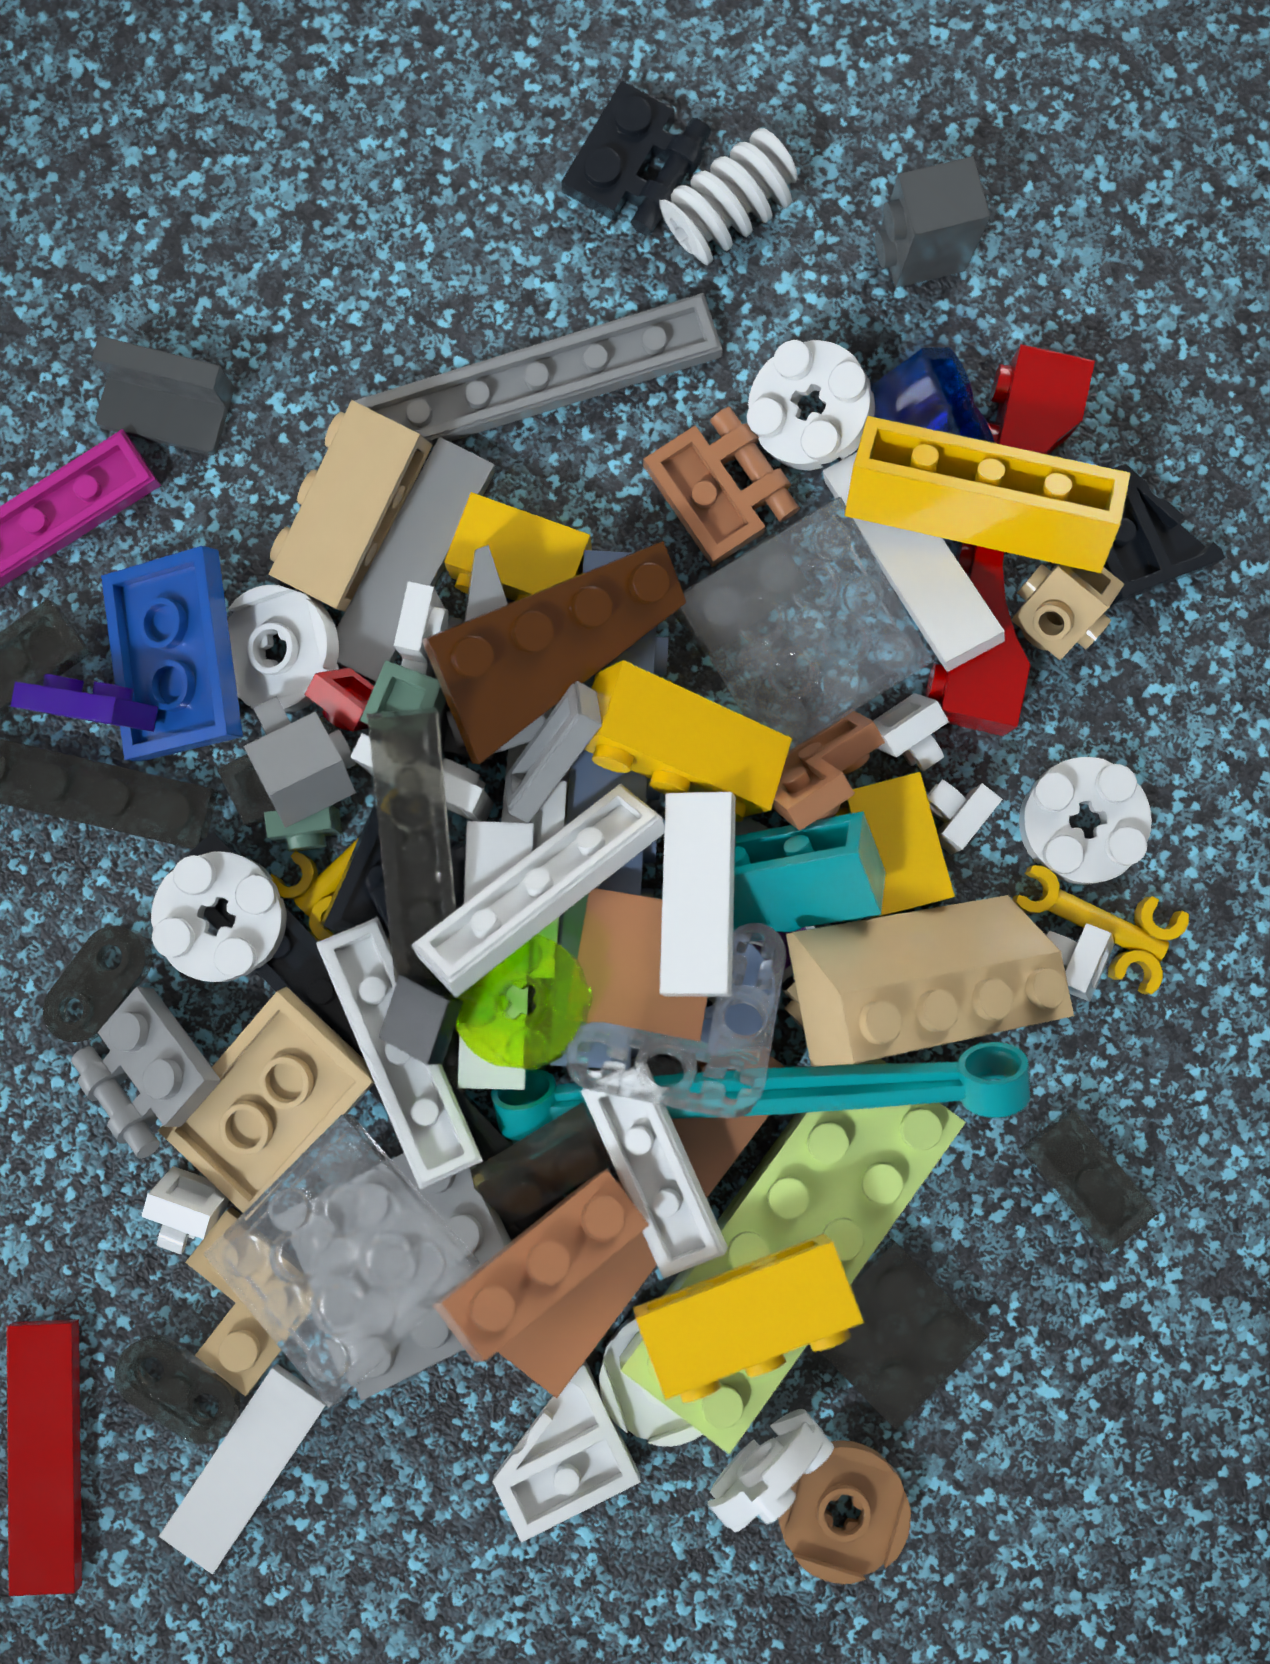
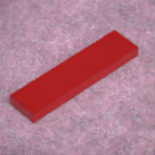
[6,1319,82,1596]

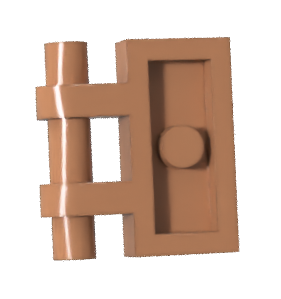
[643,407,800,567]

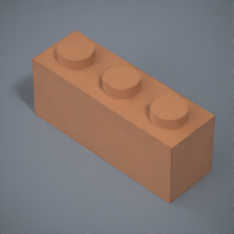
[433,1170,649,1362]

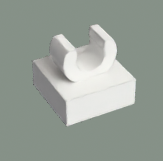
[873,693,949,771]
[927,779,1002,854]
[1047,923,1115,1002]
[142,1166,229,1255]

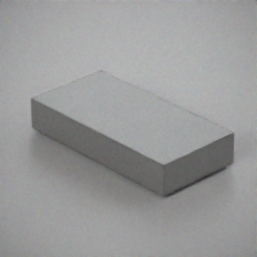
[505,681,602,823]

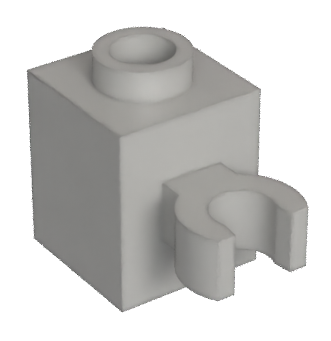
[243,696,357,828]

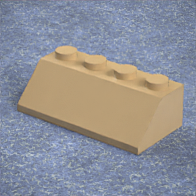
[786,895,1074,1067]

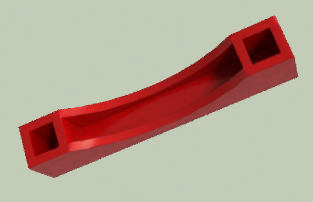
[925,344,1095,736]

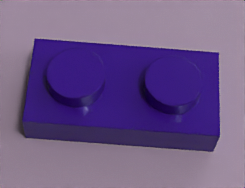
[11,674,158,732]

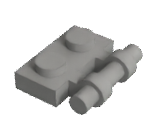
[71,987,221,1159]

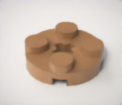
[778,1440,911,1584]

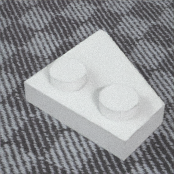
[493,1360,641,1543]

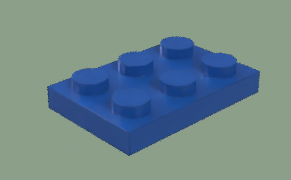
[101,546,243,762]

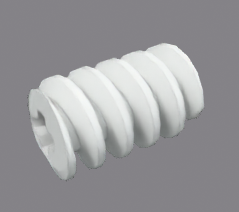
[659,128,797,265]

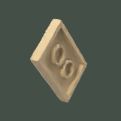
[158,987,374,1220]

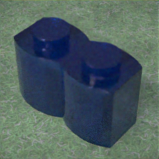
[871,347,995,443]

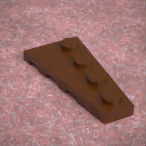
[421,541,687,764]

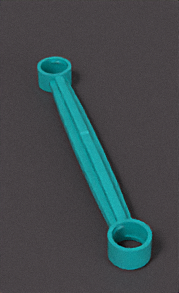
[491,1042,1030,1141]

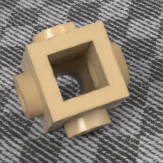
[1011,564,1124,660]

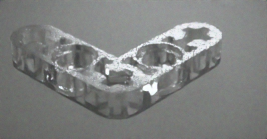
[566,923,786,1118]

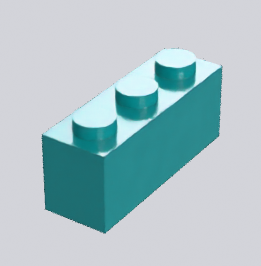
[733,811,886,938]

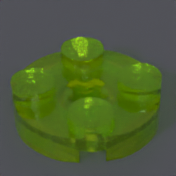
[456,934,593,1070]

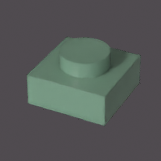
[360,660,446,748]
[264,805,343,852]

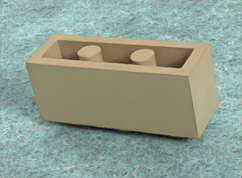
[268,400,432,611]

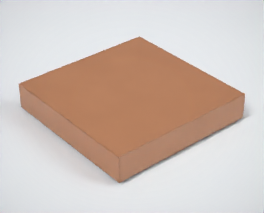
[567,888,707,1043]

